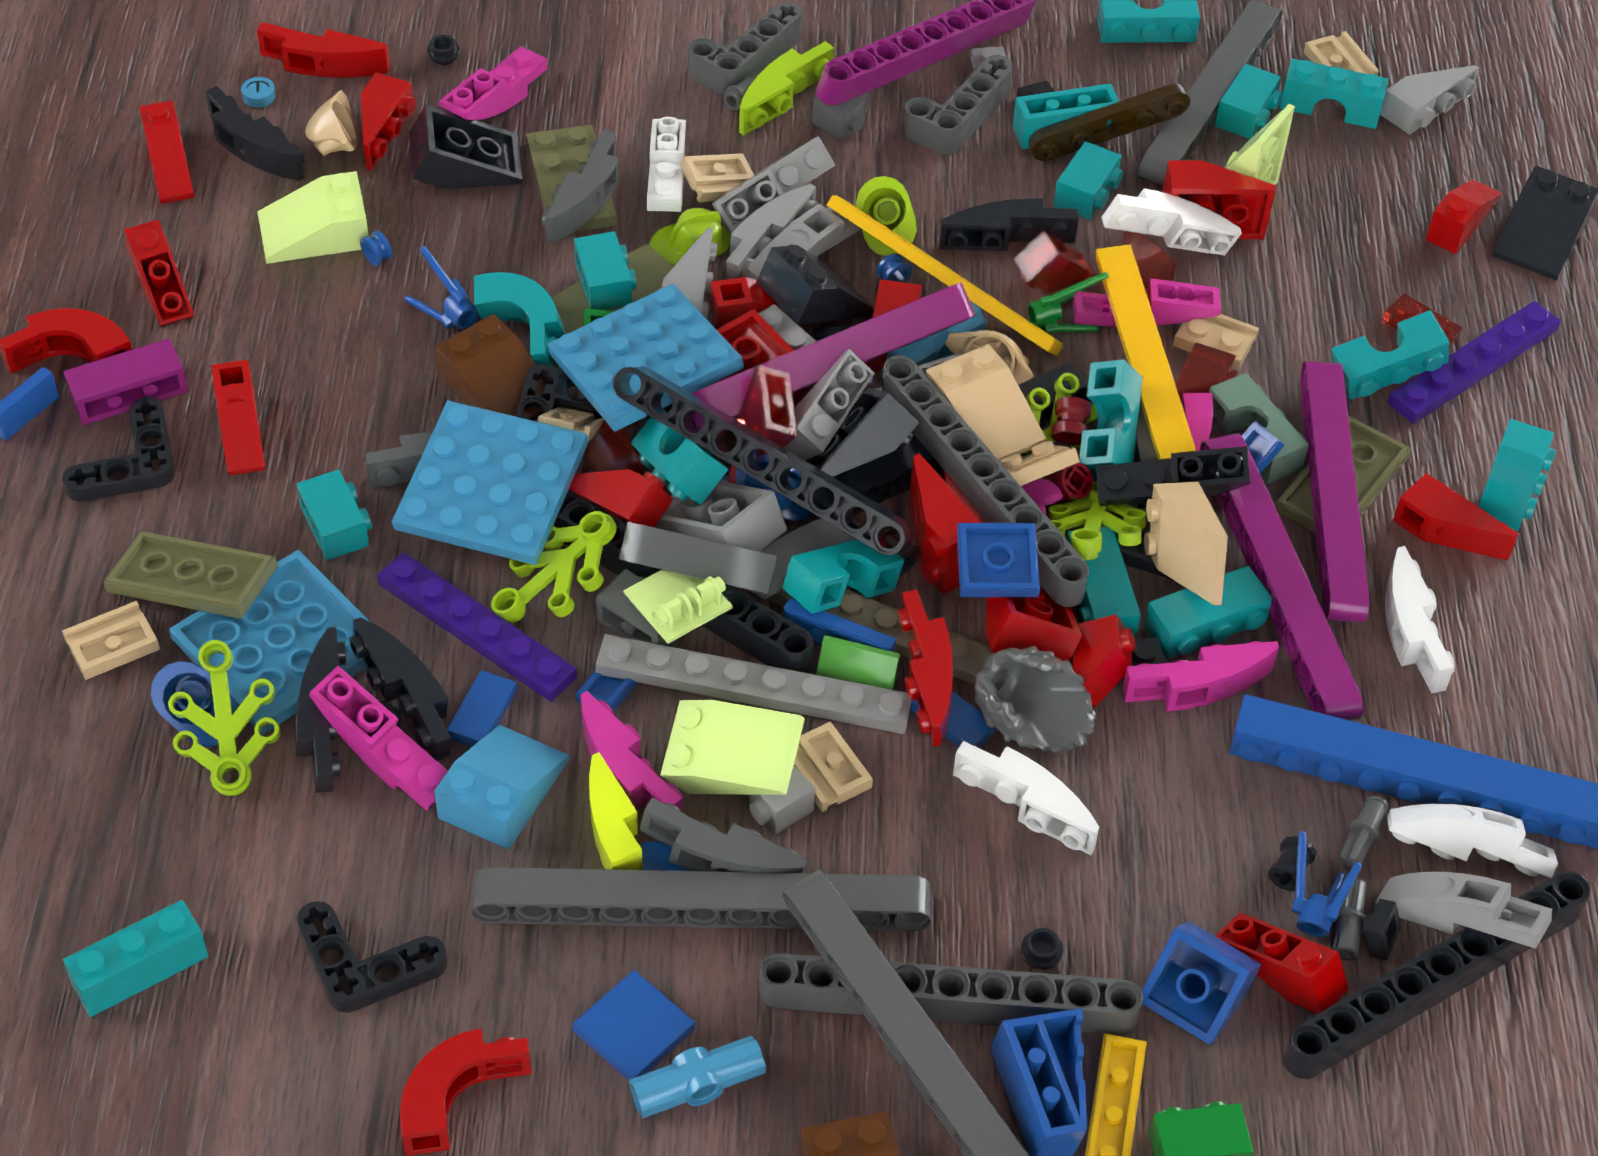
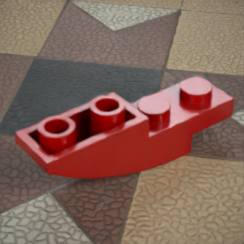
[257,22,391,78]
[897,589,953,747]

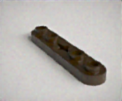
[1028,84,1190,161]

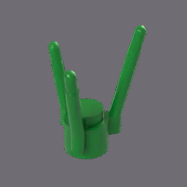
[1027,272,1109,334]

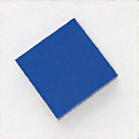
[957,523,1040,597]
[572,970,695,1081]

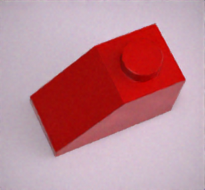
[1073,614,1136,708]

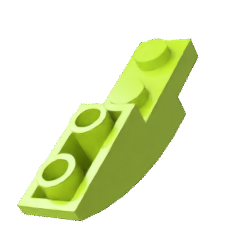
[739,41,834,136]

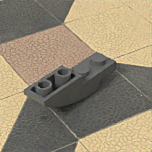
[542,129,619,244]
[365,432,432,488]
[639,798,808,873]

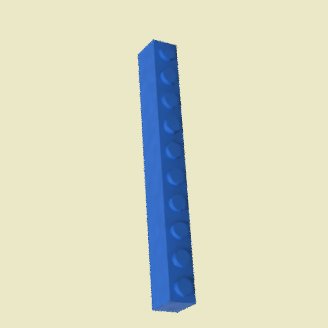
[1229,694,1598,849]

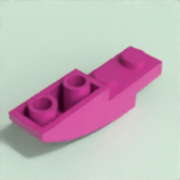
[439,46,547,120]
[1122,641,1279,712]
[309,666,448,811]
[581,691,683,813]

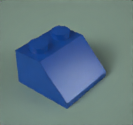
[1142,921,1262,1045]

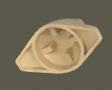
[305,90,358,156]
[945,330,1034,385]

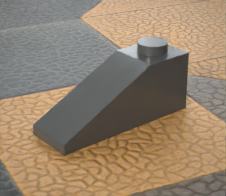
[812,89,875,141]

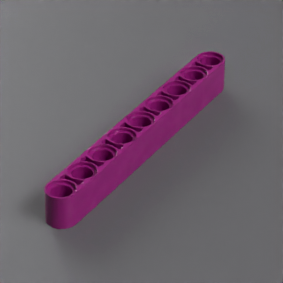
[816,0,1037,105]
[691,282,976,431]
[1300,361,1369,623]
[1200,433,1363,720]

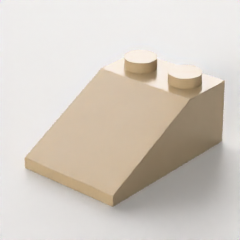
[926,344,1046,461]
[1144,482,1228,606]

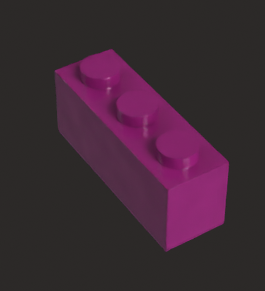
[63,338,188,426]

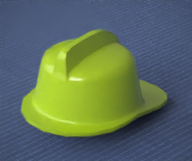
[856,176,917,256]
[649,208,731,266]

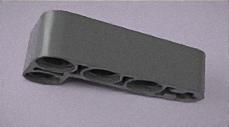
[688,2,803,95]
[903,55,1013,155]

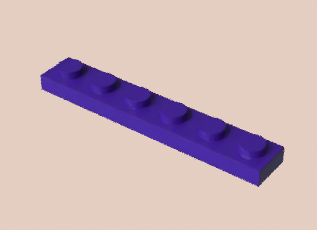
[1387,301,1561,424]
[377,552,577,702]

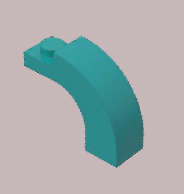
[474,272,566,367]

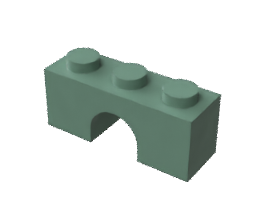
[1209,373,1309,484]

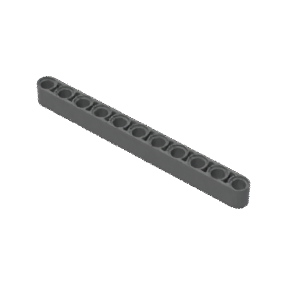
[472,867,932,931]

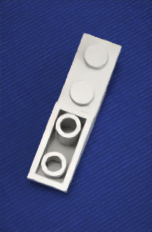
[647,117,686,212]
[1101,188,1242,256]
[1385,546,1455,693]
[953,741,1099,855]
[1387,804,1558,878]

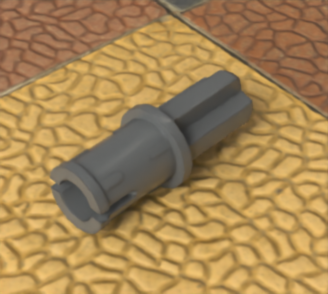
[1338,796,1391,868]
[1332,878,1366,961]

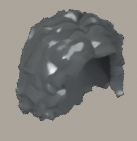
[974,646,1097,754]

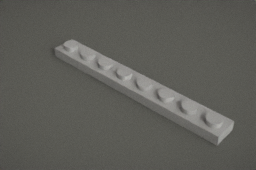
[595,634,912,734]

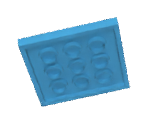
[547,284,744,432]
[392,400,589,565]
[169,550,370,735]

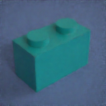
[1215,64,1283,139]
[1053,141,1123,220]
[574,231,637,310]
[296,469,372,561]

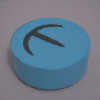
[241,77,276,108]

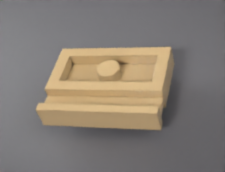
[1304,31,1379,76]
[680,153,754,202]
[1173,314,1259,371]
[538,407,609,441]
[1000,441,1080,486]
[62,601,160,680]
[794,721,873,812]

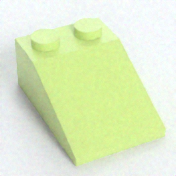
[1225,104,1295,185]
[257,171,369,264]
[660,700,805,795]

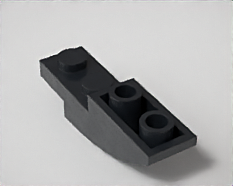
[205,86,305,181]
[939,198,1079,251]
[1096,446,1251,508]
[349,617,451,761]
[295,627,346,793]

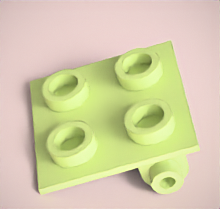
[623,570,733,644]

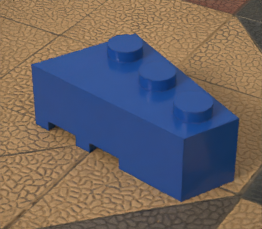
[990,1008,1087,1156]

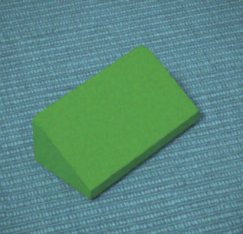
[816,635,900,690]

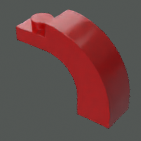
[0,308,132,374]
[400,1028,531,1156]

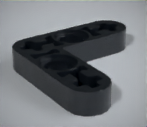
[515,364,602,422]
[62,397,175,502]
[297,901,448,1013]

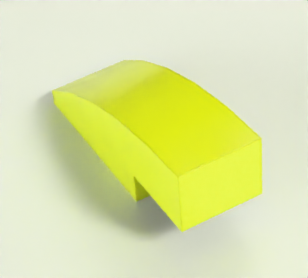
[589,752,643,870]

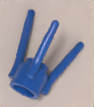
[404,246,479,330]
[1291,831,1362,938]

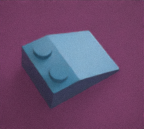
[434,725,570,850]

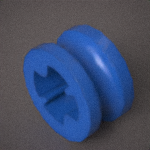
[360,230,393,266]
[876,253,912,283]

